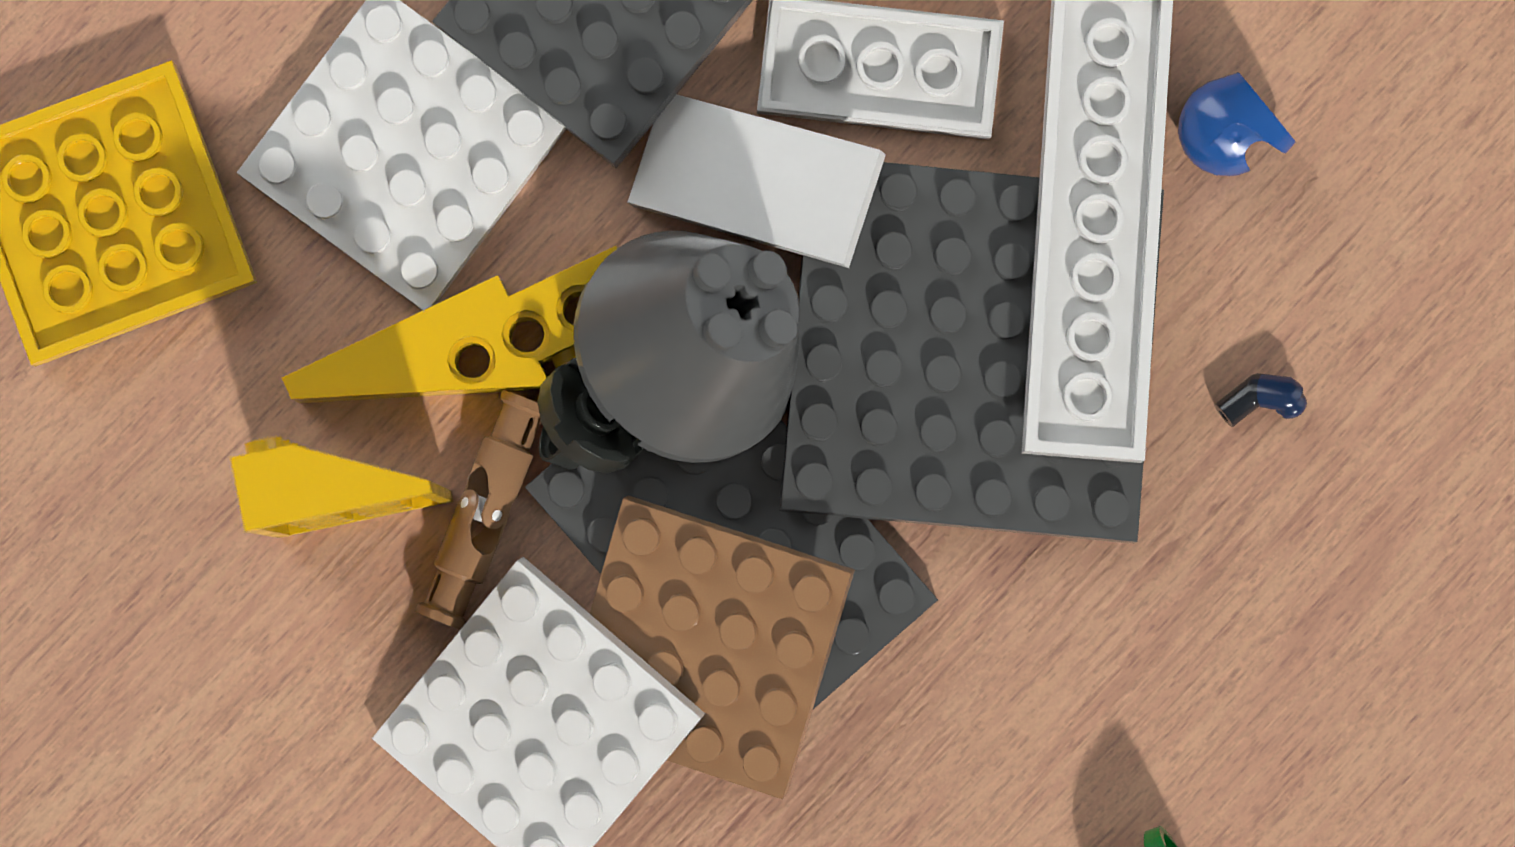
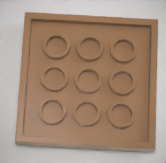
[590,495,855,800]

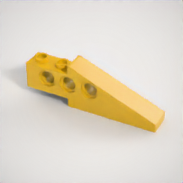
[281,246,617,403]

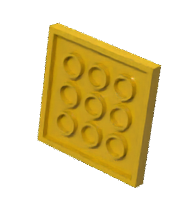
[0,60,257,367]

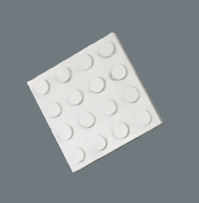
[236,0,566,310]
[372,557,706,847]

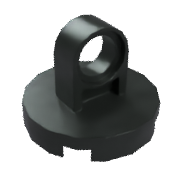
[537,357,644,473]

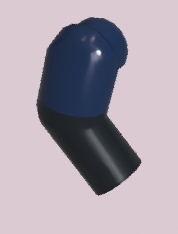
[1214,373,1307,427]

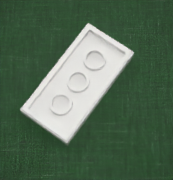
[757,0,1004,140]
[627,94,886,268]

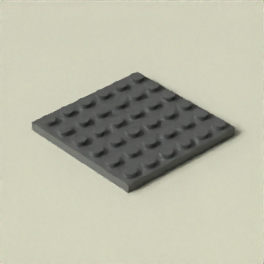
[780,162,1164,544]

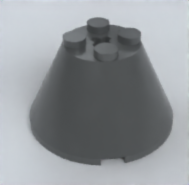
[574,231,799,463]

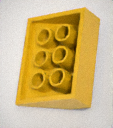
[230,436,453,538]

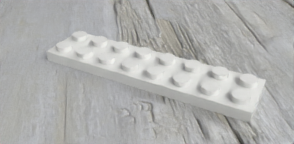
[1022,0,1173,463]

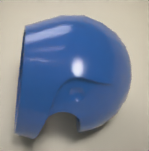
[1178,72,1296,176]

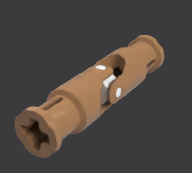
[415,390,541,630]

